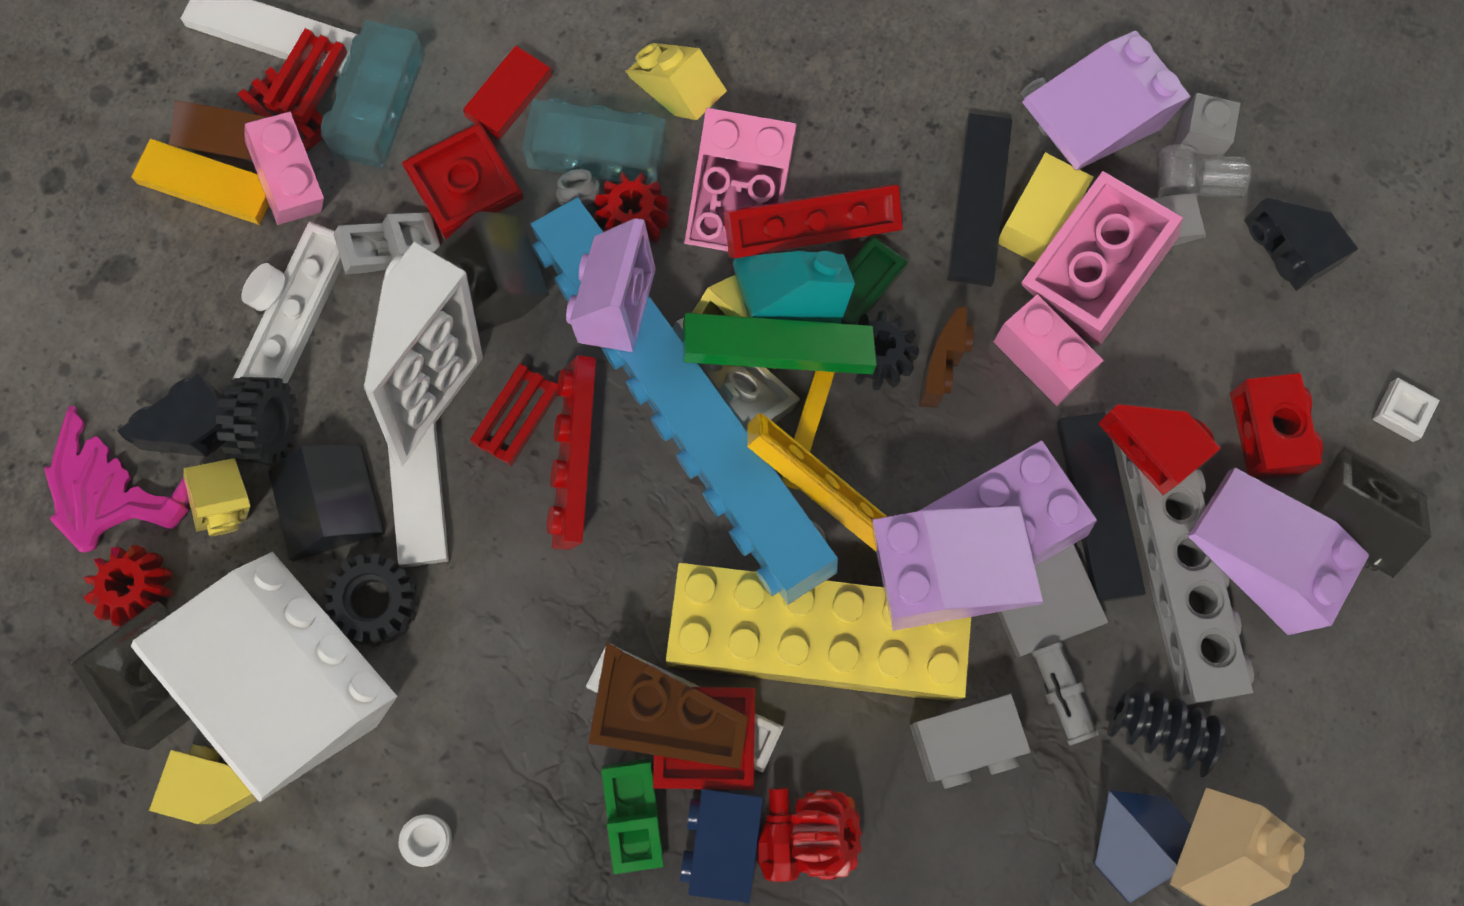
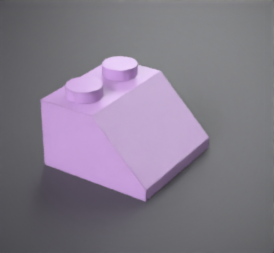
[566,218,656,352]

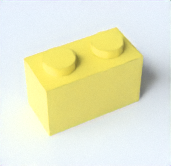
[999,152,1094,263]

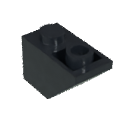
[1244,197,1358,291]
[117,373,226,457]

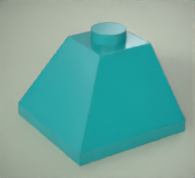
[732,251,855,324]

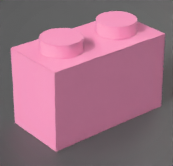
[245,112,324,225]
[993,294,1104,406]

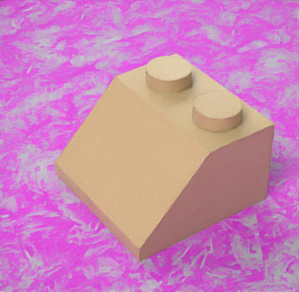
[1170,788,1306,906]

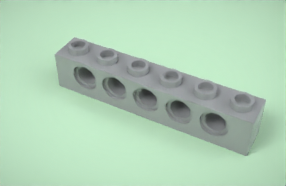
[1116,410,1254,705]

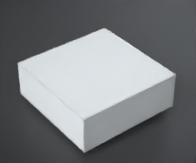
[1372,378,1440,442]

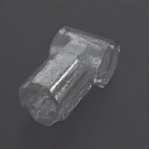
[1156,144,1251,198]

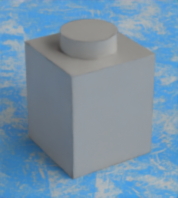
[1172,93,1240,167]

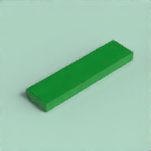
[683,313,876,375]

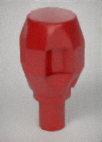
[757,787,801,882]

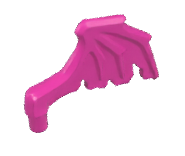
[44,405,190,553]

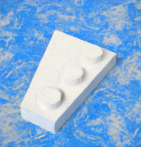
[672,318,800,431]

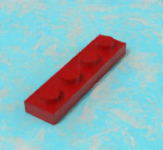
[723,184,903,258]
[546,355,596,550]

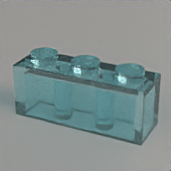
[321,20,425,169]
[522,98,666,185]

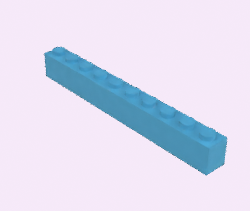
[531,197,838,605]

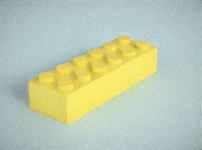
[666,563,971,702]

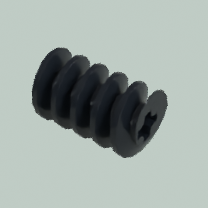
[1107,682,1226,777]

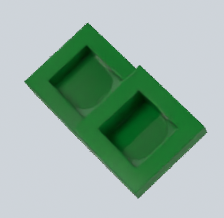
[601,758,664,875]

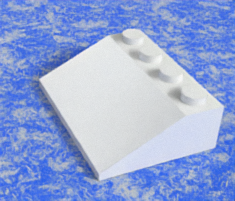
[364,242,483,467]
[131,552,398,802]

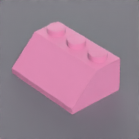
[1022,171,1183,347]

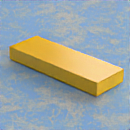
[131,139,269,225]
[782,371,835,490]

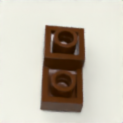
[169,100,267,161]
[919,307,974,408]

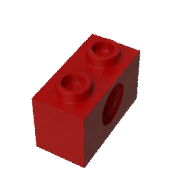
[1230,373,1323,479]

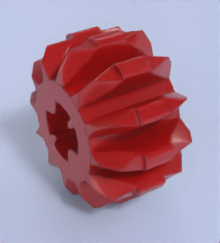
[594,172,670,243]
[83,545,174,628]
[790,790,863,880]

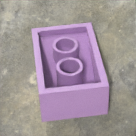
[1022,30,1191,170]
[1188,468,1369,635]
[873,506,1043,631]

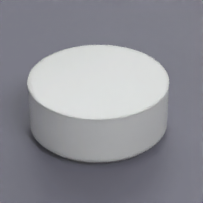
[241,263,285,311]
[399,815,452,867]

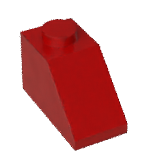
[1098,404,1221,495]

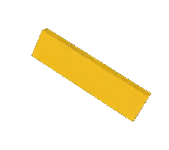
[747,413,887,552]

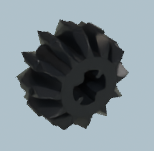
[855,310,919,391]

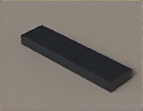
[947,113,1012,287]
[1057,412,1146,602]

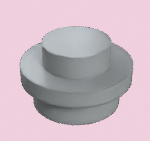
[556,169,601,208]

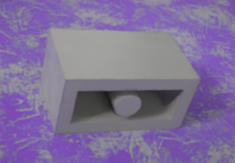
[910,694,1031,789]

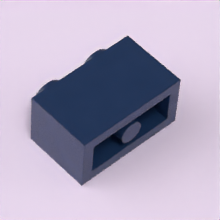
[680,789,763,903]

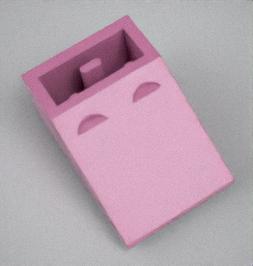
[684,108,797,255]

